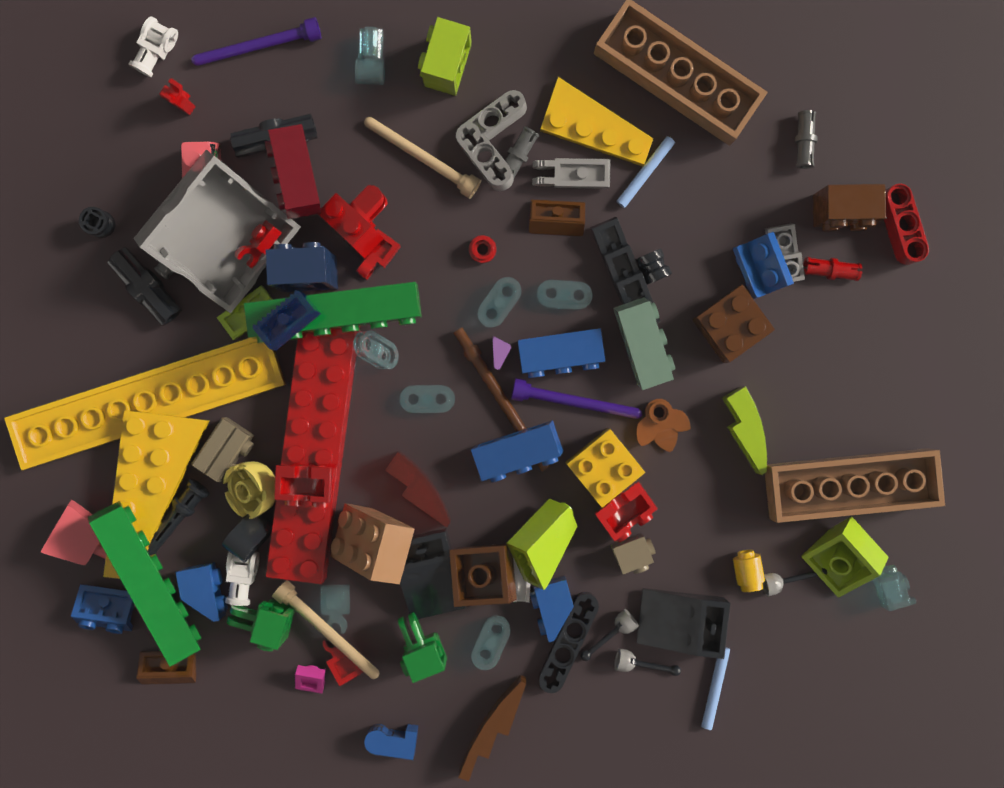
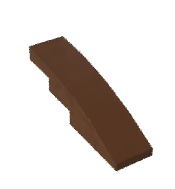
[458,675,526,782]

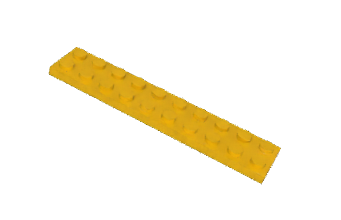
[4,338,286,470]

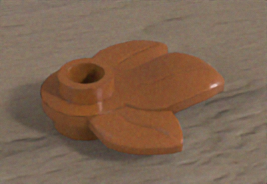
[636,399,691,452]

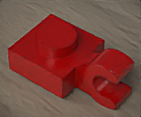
[159,78,196,115]
[234,220,282,268]
[357,229,401,280]

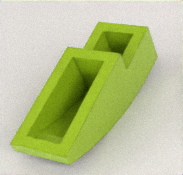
[722,386,767,475]

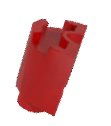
[275,465,332,508]
[595,482,658,543]

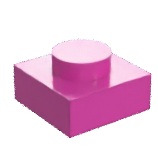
[295,665,325,694]

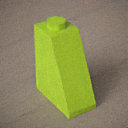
[507,499,577,590]

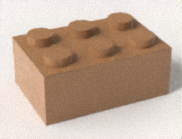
[330,503,415,584]

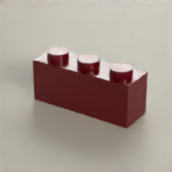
[265,124,321,219]

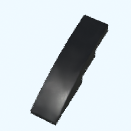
[590,217,661,323]

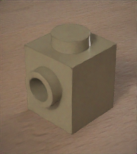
[611,533,656,574]

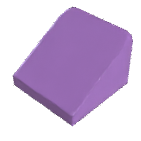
[492,336,511,370]

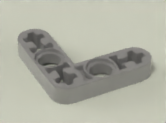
[456,90,527,191]

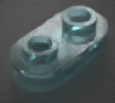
[478,277,521,328]
[537,280,592,310]
[353,330,399,369]
[400,385,455,413]
[471,615,510,670]

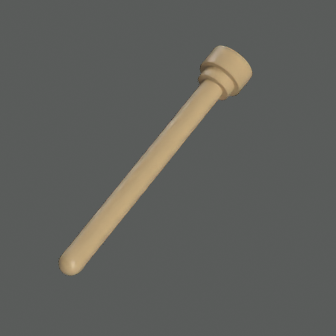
[364,117,481,199]
[272,580,379,679]

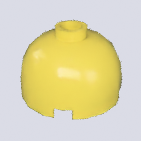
[223,461,276,519]

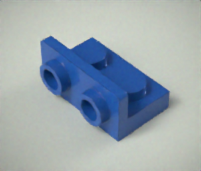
[733,232,794,299]
[71,584,134,634]

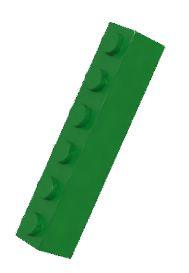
[244,282,422,343]
[88,501,202,667]

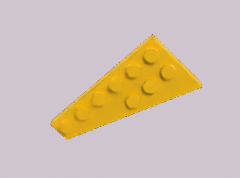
[103,410,210,579]

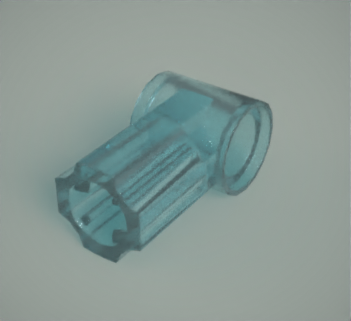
[355,27,385,85]

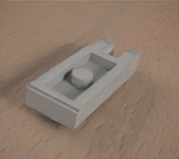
[532,158,610,189]

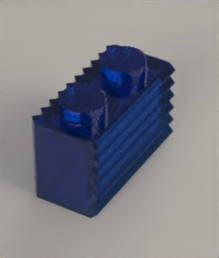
[253,290,321,350]

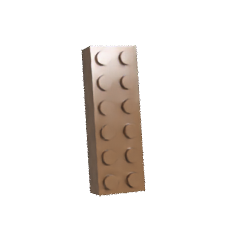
[594,0,768,146]
[765,448,945,523]

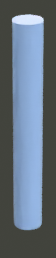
[616,136,675,208]
[701,647,730,730]

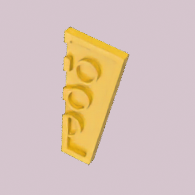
[540,77,653,166]

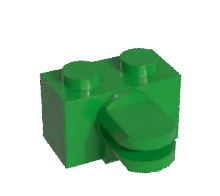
[227,599,296,651]
[398,612,447,683]

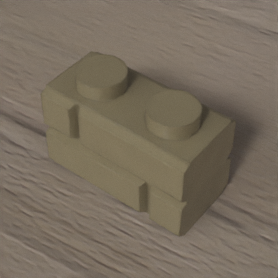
[191,417,254,482]

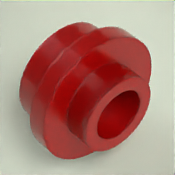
[469,235,496,263]

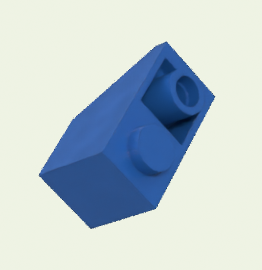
[175,562,228,622]
[530,575,574,642]

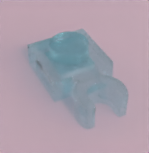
[320,585,350,634]

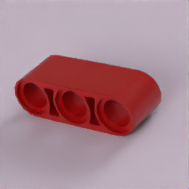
[884,184,929,265]

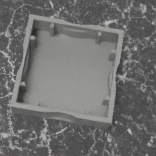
[133,150,301,313]

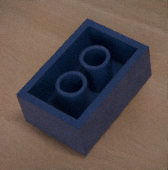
[266,242,338,292]

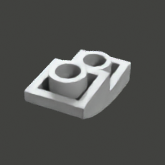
[765,223,805,282]

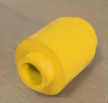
[733,549,765,592]

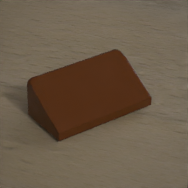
[529,199,585,236]
[136,651,196,684]

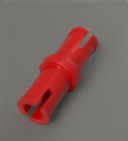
[803,257,862,281]

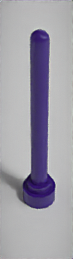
[191,17,322,66]
[511,378,642,419]

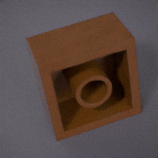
[813,184,886,232]
[692,284,775,363]
[449,544,517,607]

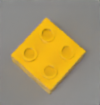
[565,428,646,507]

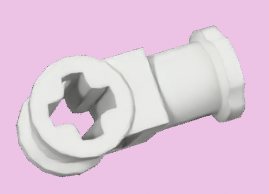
[128,16,178,77]
[225,552,260,606]

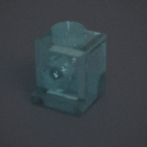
[873,565,916,611]

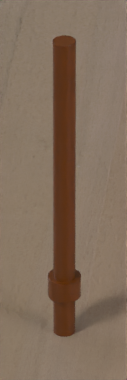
[453,327,551,472]

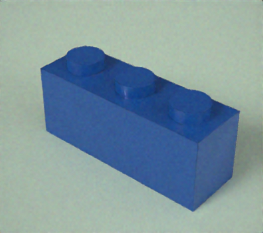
[517,328,605,378]
[471,420,563,483]

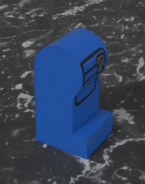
[364,724,419,760]

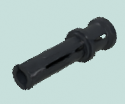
[148,479,209,555]

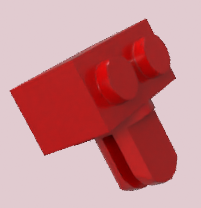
[319,185,388,258]

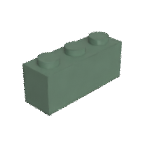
[613,297,675,390]

